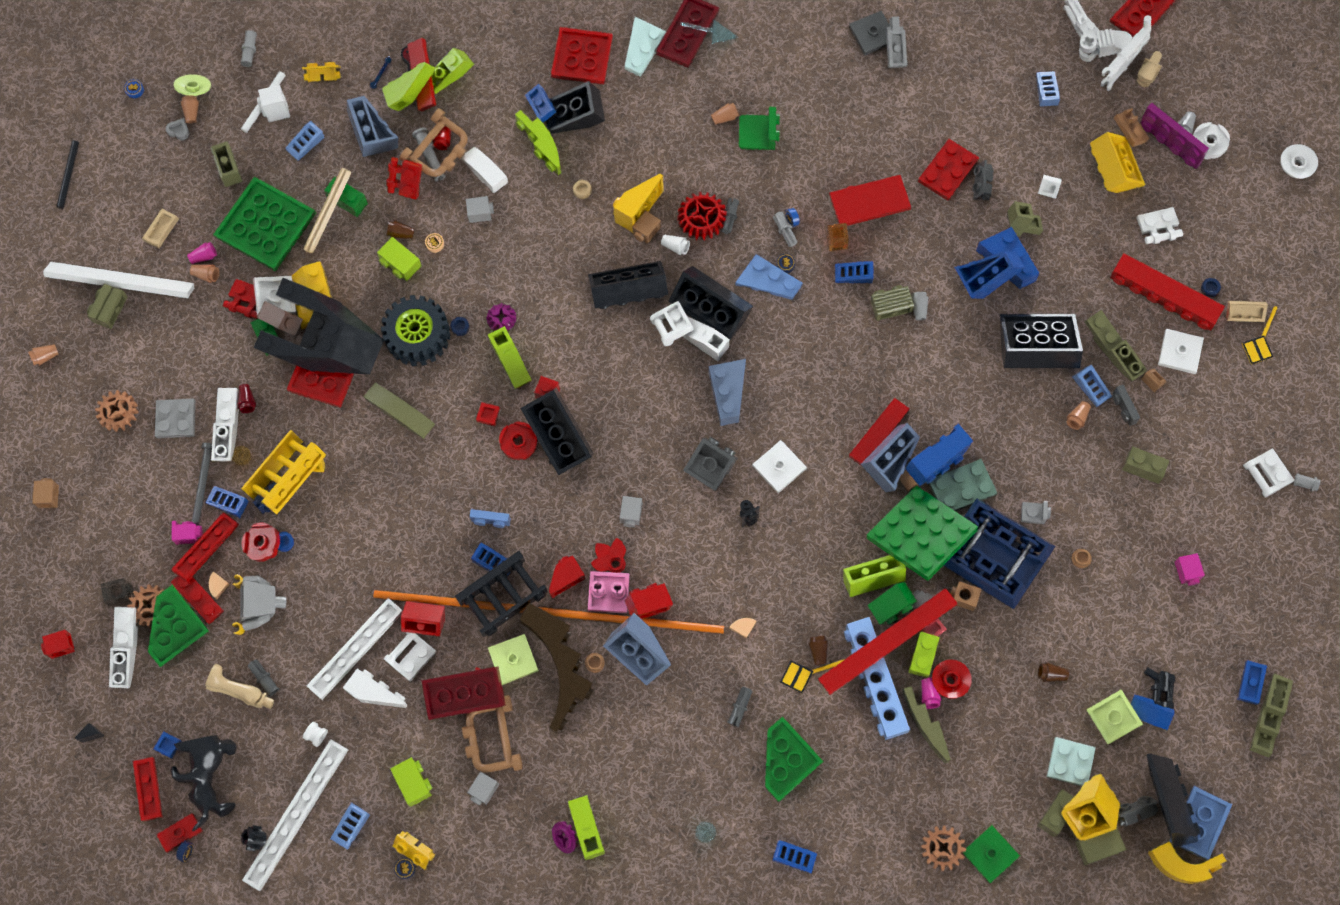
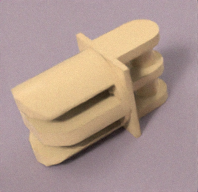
[1137,51,1162,87]

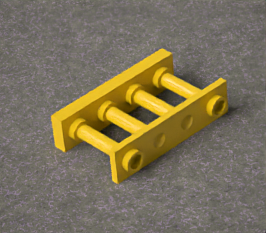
[241,430,326,514]

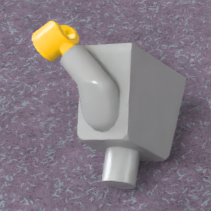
[232,574,286,635]

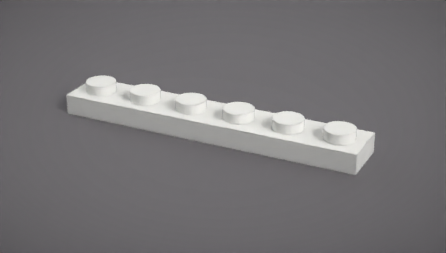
[307,598,403,700]

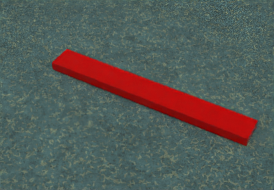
[818,588,958,696]

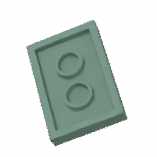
[929,459,997,511]

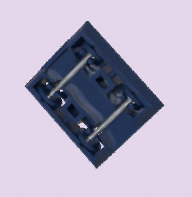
[943,498,1056,610]

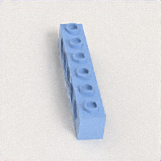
[844,617,910,740]

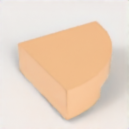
[209,572,230,599]
[729,618,757,638]

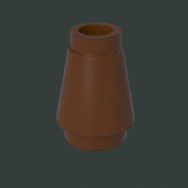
[387,220,415,239]
[808,636,828,665]
[1038,662,1069,682]

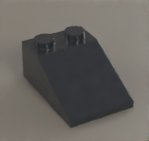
[546,81,605,134]

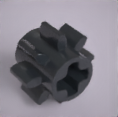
[241,825,267,851]

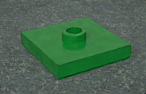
[961,825,1020,884]

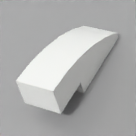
[461,147,508,193]

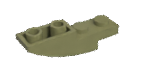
[1084,310,1148,382]

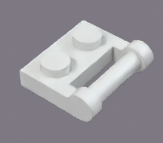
[650,301,694,346]
[1243,448,1295,498]
[384,632,436,682]

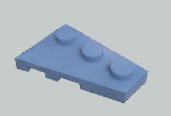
[735,254,803,300]

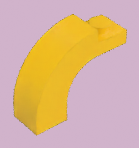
[1148,842,1226,884]

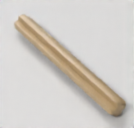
[304,168,351,253]

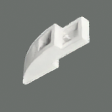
[211,388,239,461]
[109,607,138,688]

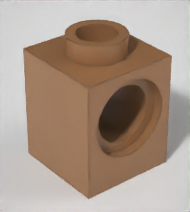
[632,211,661,244]
[32,478,59,508]
[950,581,982,611]

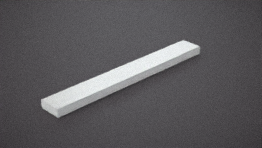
[43,262,194,298]
[242,739,348,891]

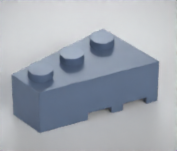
[347,96,398,157]
[709,359,746,426]
[861,423,920,492]

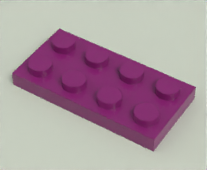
[1140,103,1209,169]

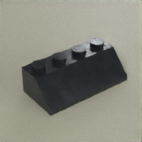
[588,261,669,309]
[668,266,753,342]
[520,388,594,475]

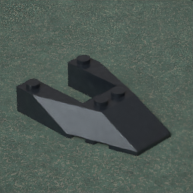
[254,278,384,375]

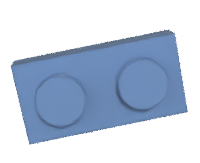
[469,509,511,528]

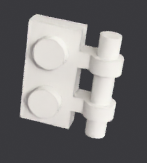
[1137,207,1183,245]

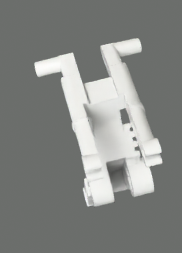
[1064,0,1151,91]

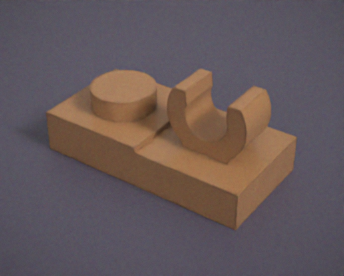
[1114,108,1149,147]

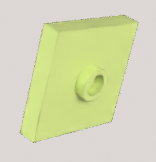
[488,634,538,685]
[1087,690,1143,745]

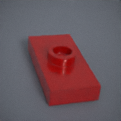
[157,813,203,853]

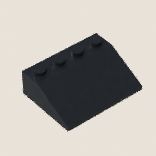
[1000,314,1083,369]
[1146,753,1200,848]

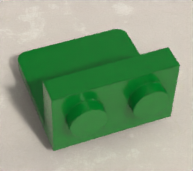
[739,107,780,150]

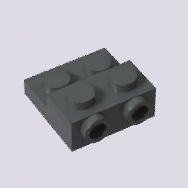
[683,437,738,491]

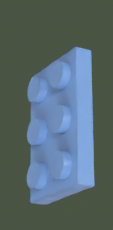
[1169,786,1232,861]

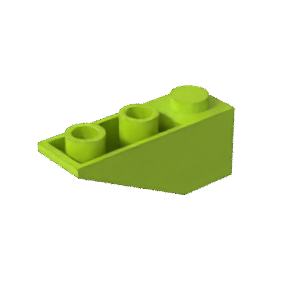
[431,47,474,94]
[382,62,435,111]
[488,326,532,389]
[568,795,605,860]

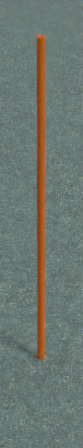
[373,590,724,634]

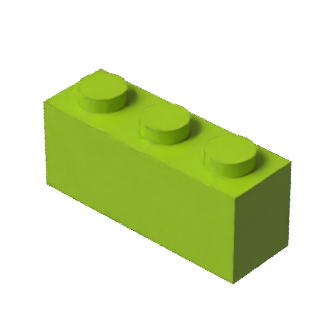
[843,555,906,597]

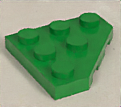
[148,584,209,667]
[765,716,823,803]

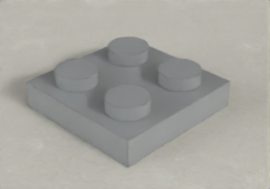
[155,399,195,438]

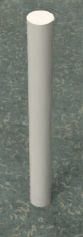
[241,72,285,133]

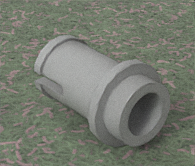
[1293,473,1320,492]

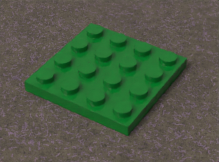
[213,177,316,272]
[867,485,978,581]

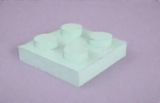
[1047,737,1096,786]

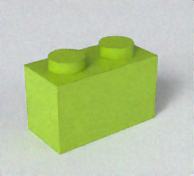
[377,237,422,281]
[908,631,940,678]
[390,757,433,807]

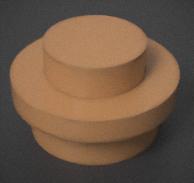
[1071,549,1092,568]
[585,653,605,673]

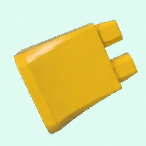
[1062,774,1120,840]

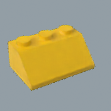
[1090,132,1145,193]
[292,261,332,329]

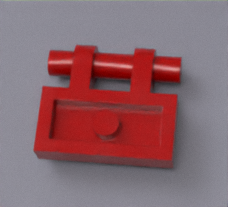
[386,157,422,200]
[223,279,258,319]

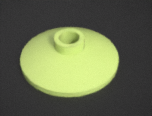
[174,75,211,96]

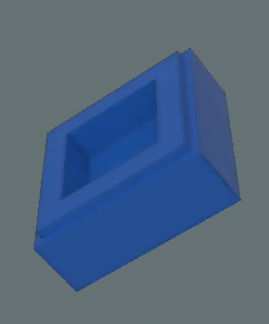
[154,731,182,759]

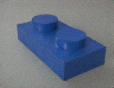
[525,84,556,123]
[1237,660,1267,705]

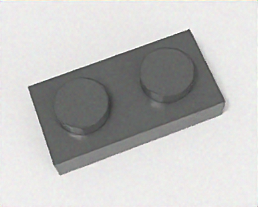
[1112,385,1140,426]

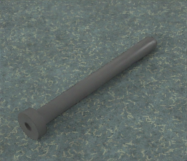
[192,443,212,526]

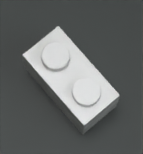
[257,85,290,122]

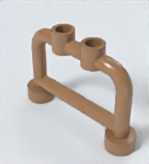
[399,108,468,177]
[462,695,523,773]

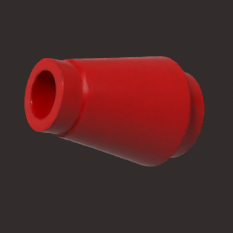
[433,126,451,151]

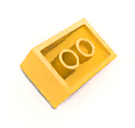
[613,174,664,233]

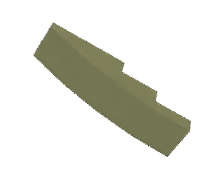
[363,383,435,439]
[1250,674,1293,758]
[902,686,951,764]

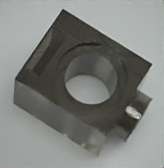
[101,578,134,606]

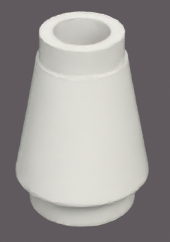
[661,235,690,255]

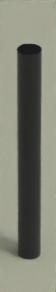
[56,140,79,209]

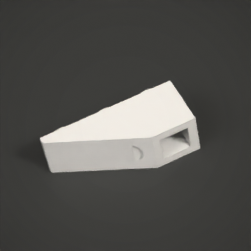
[682,316,729,361]
[343,669,408,708]

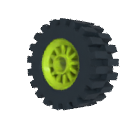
[381,295,450,366]

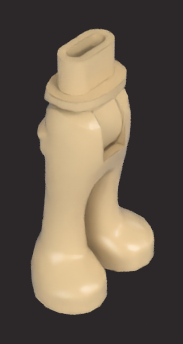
[205,663,274,709]

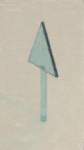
[681,20,738,44]

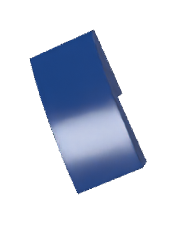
[1131,694,1174,730]

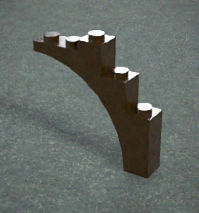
[519,603,594,734]

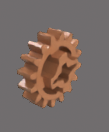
[95,390,139,432]
[127,584,164,628]
[921,825,966,872]

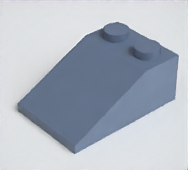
[603,613,671,686]

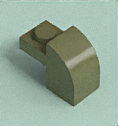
[1007,201,1043,237]

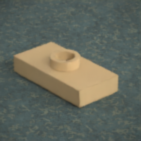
[142,209,179,249]
[1226,301,1268,322]

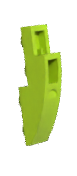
[515,110,561,175]

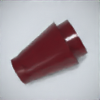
[237,384,256,414]

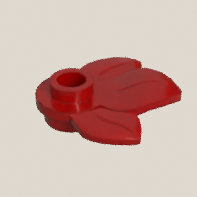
[591,538,626,573]

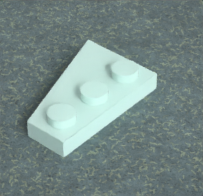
[625,17,666,77]

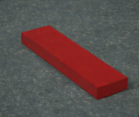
[407,38,436,111]
[849,398,910,466]
[171,512,239,582]

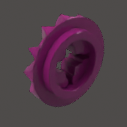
[486,303,516,331]
[552,821,578,853]

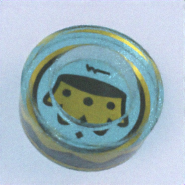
[696,822,716,843]

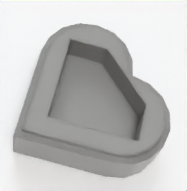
[166,118,189,141]

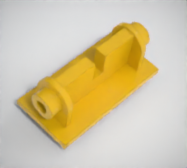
[302,62,341,82]
[393,831,435,870]

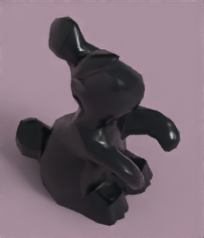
[170,735,237,832]

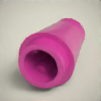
[187,242,217,264]
[921,678,942,709]

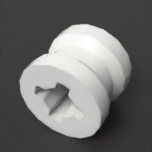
[303,722,328,747]

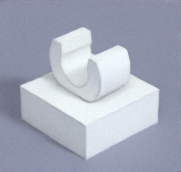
[1038,175,1062,198]

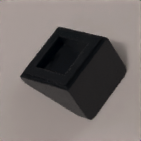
[75,723,105,743]

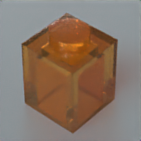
[826,223,849,251]

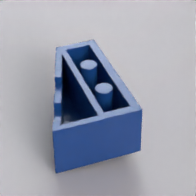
[976,227,1039,289]
[955,251,1025,299]
[905,424,973,486]

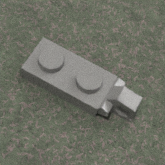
[886,17,907,68]

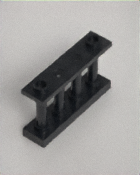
[455,551,548,637]

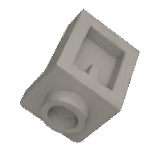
[1021,501,1051,524]

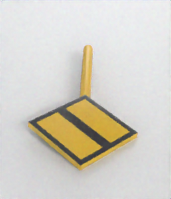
[1242,306,1277,365]
[780,659,845,694]

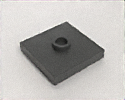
[849,11,890,56]

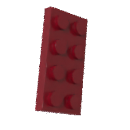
[656,0,719,68]
[421,666,506,720]

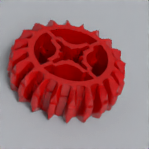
[677,191,727,241]

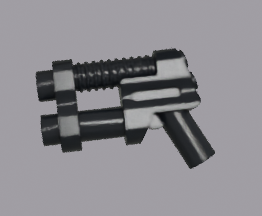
[1144,667,1176,709]

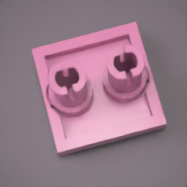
[588,571,630,613]

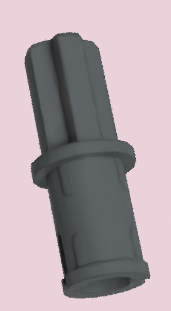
[721,198,739,234]
[248,659,279,696]
[727,687,752,727]

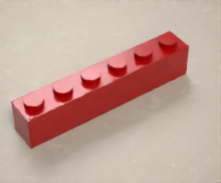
[1110,253,1225,331]

